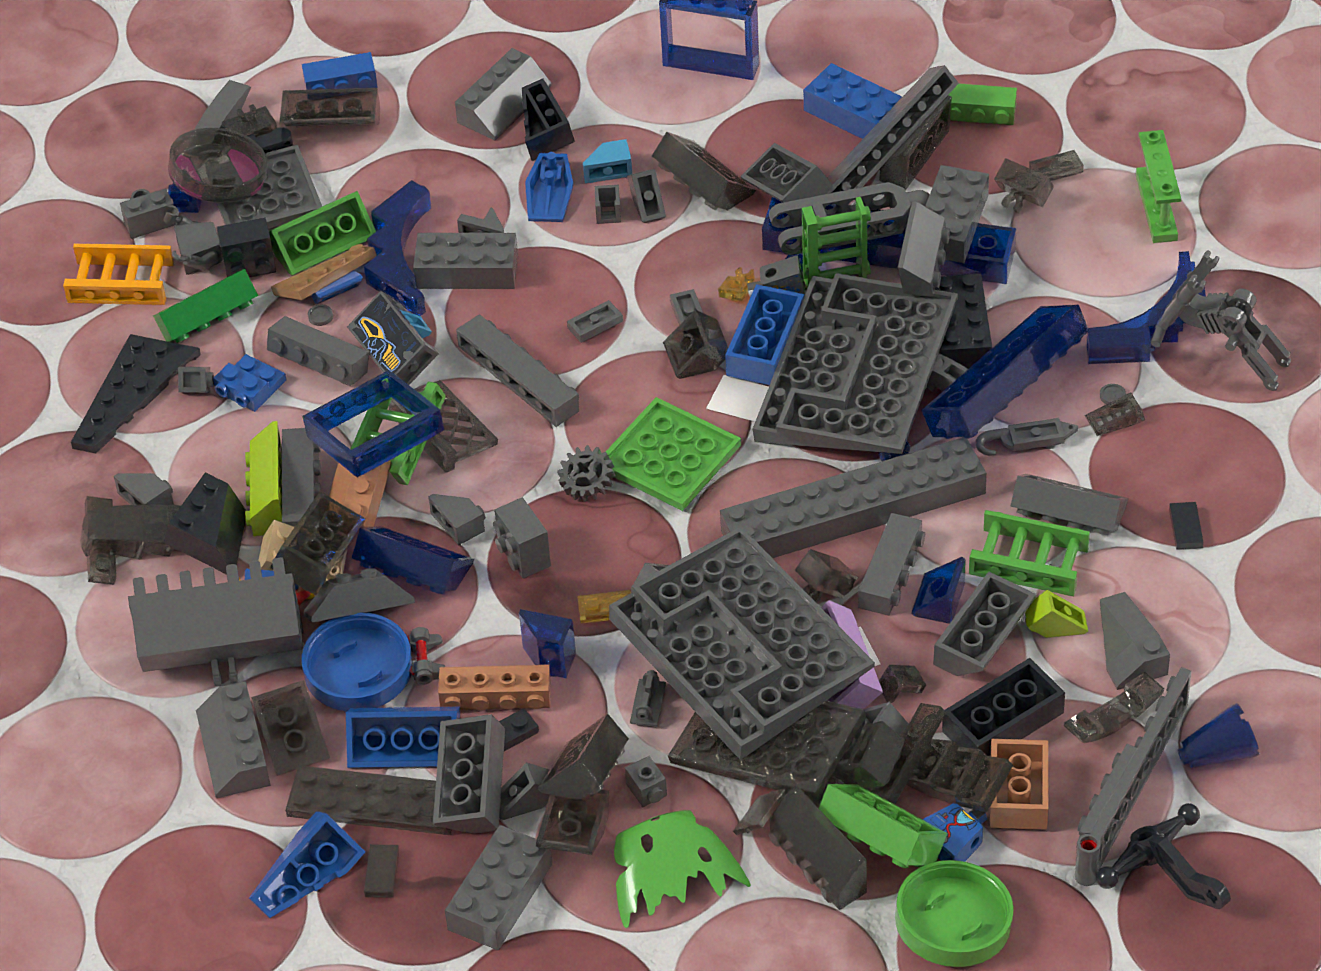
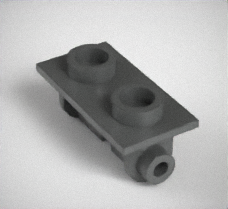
[630,670,666,727]

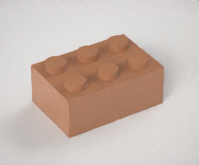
[990,739,1048,829]

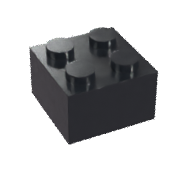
[217,217,276,278]

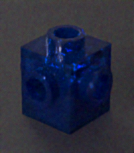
[168,178,204,213]

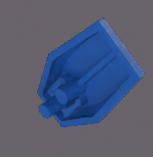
[525,152,574,222]

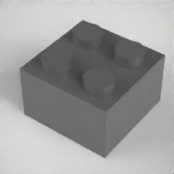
[493,497,551,579]

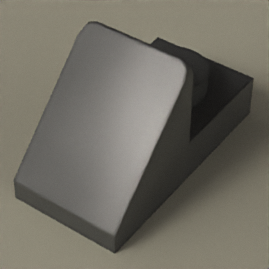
[457,207,504,233]

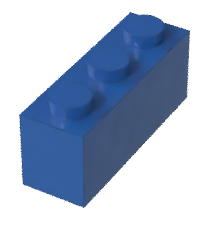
[302,52,378,100]

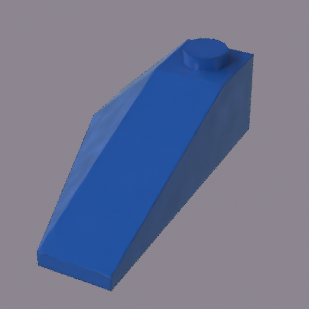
[249,811,366,918]

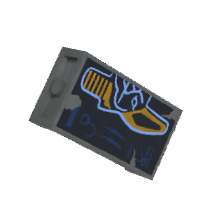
[347,291,439,389]

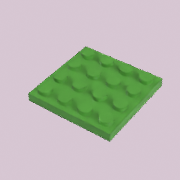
[606,397,741,511]

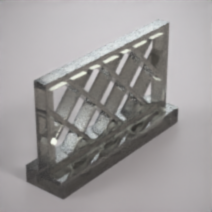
[389,380,498,473]

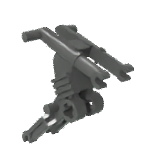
[1151,250,1291,391]

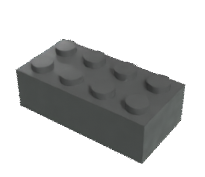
[925,165,989,263]
[413,233,518,289]
[445,825,552,950]

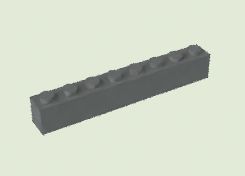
[825,65,959,210]

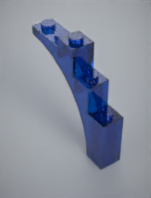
[1086,251,1206,364]

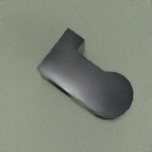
[245,127,293,157]

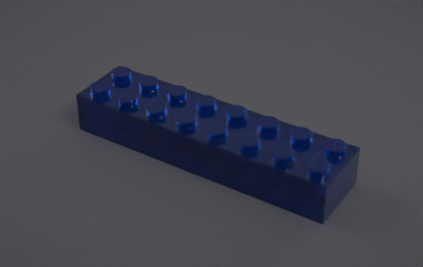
[921,304,1089,439]

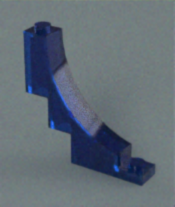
[364,180,431,316]

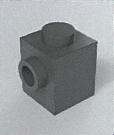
[625,756,667,807]

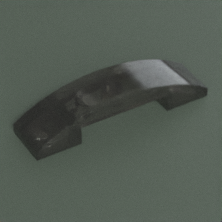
[1064,672,1165,743]

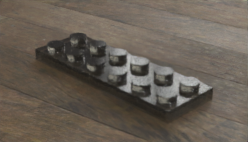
[285,765,452,835]

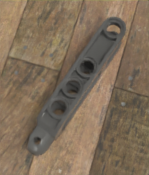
[769,182,930,255]

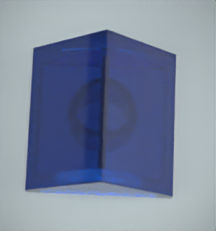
[911,557,966,624]

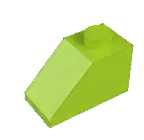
[1025,590,1088,638]

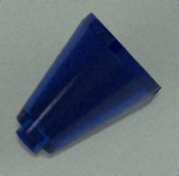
[1177,703,1260,768]

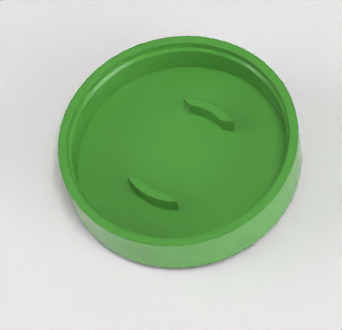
[895,860,1013,967]

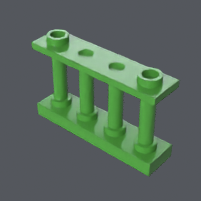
[1136,130,1181,243]
[802,197,871,289]
[349,373,446,485]
[969,510,1090,597]

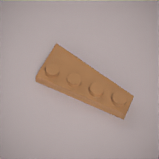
[271,244,377,300]

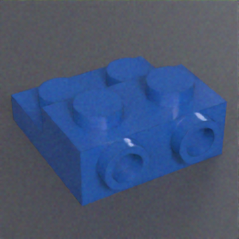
[213,354,287,412]

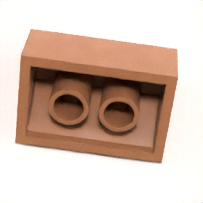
[321,448,392,536]

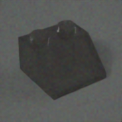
[663,309,728,379]

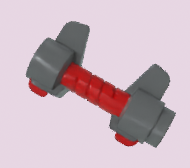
[407,627,445,685]

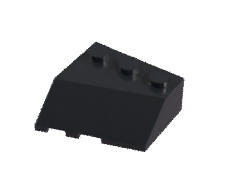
[164,472,247,575]

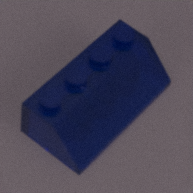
[352,526,474,594]

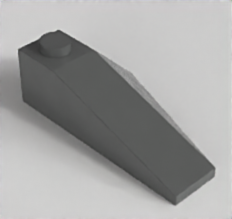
[1100,592,1170,690]

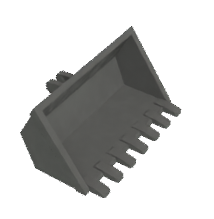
[128,558,303,686]

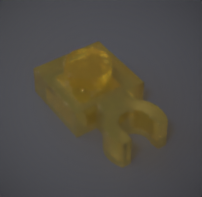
[718,267,755,301]

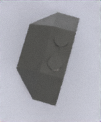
[304,569,415,622]

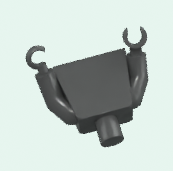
[163,205,223,275]

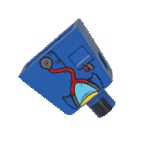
[922,803,987,862]

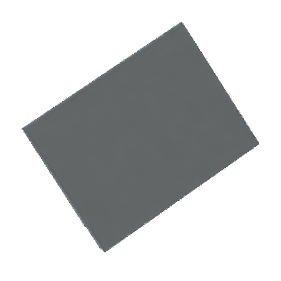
[752,273,958,454]
[609,526,875,760]

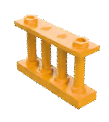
[63,244,174,305]

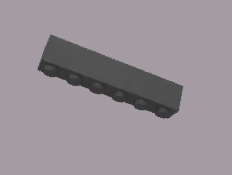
[456,314,579,427]

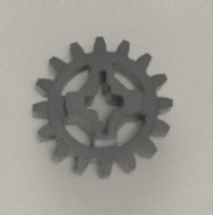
[557,445,615,502]

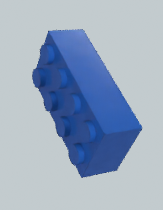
[803,63,902,139]
[725,284,804,385]

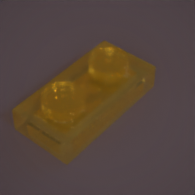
[577,590,631,623]

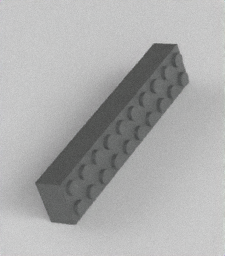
[720,437,987,558]

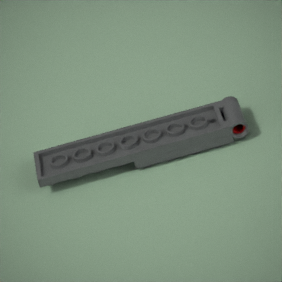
[1075,667,1191,886]

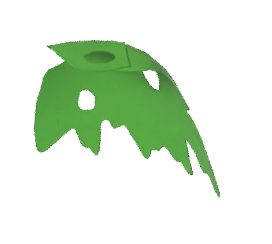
[614,810,751,928]

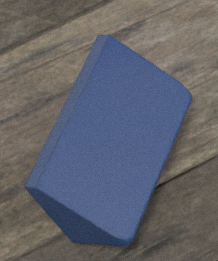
[311,270,363,304]

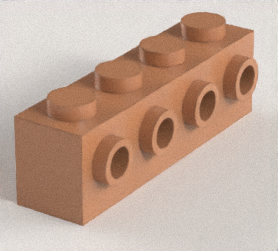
[438,665,551,710]

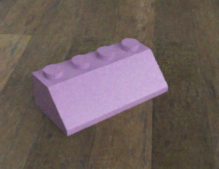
[819,600,883,717]

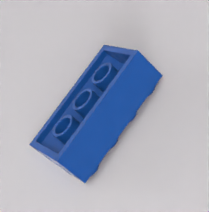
[346,706,460,768]

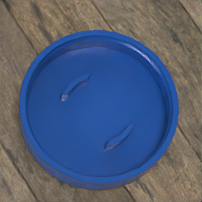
[302,613,413,711]

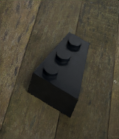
[522,78,575,161]

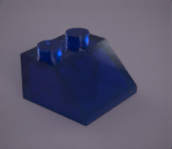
[519,609,576,678]

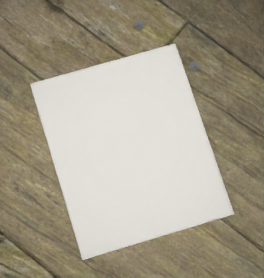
[706,375,769,422]

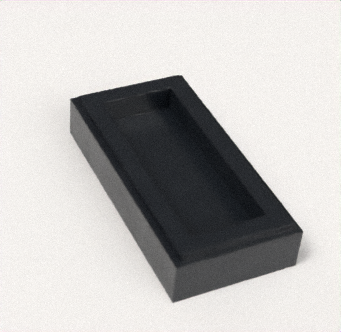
[1169,502,1203,550]

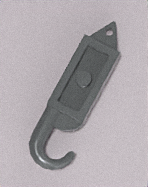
[975,418,1078,456]

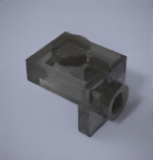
[879,665,927,703]

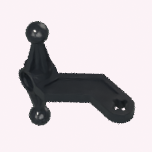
[1096,803,1231,909]

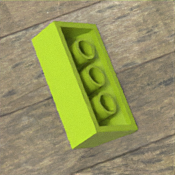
[245,421,282,536]

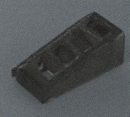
[1085,392,1145,436]

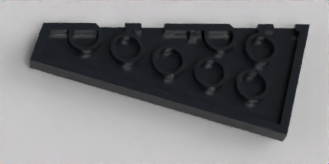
[71,334,201,454]

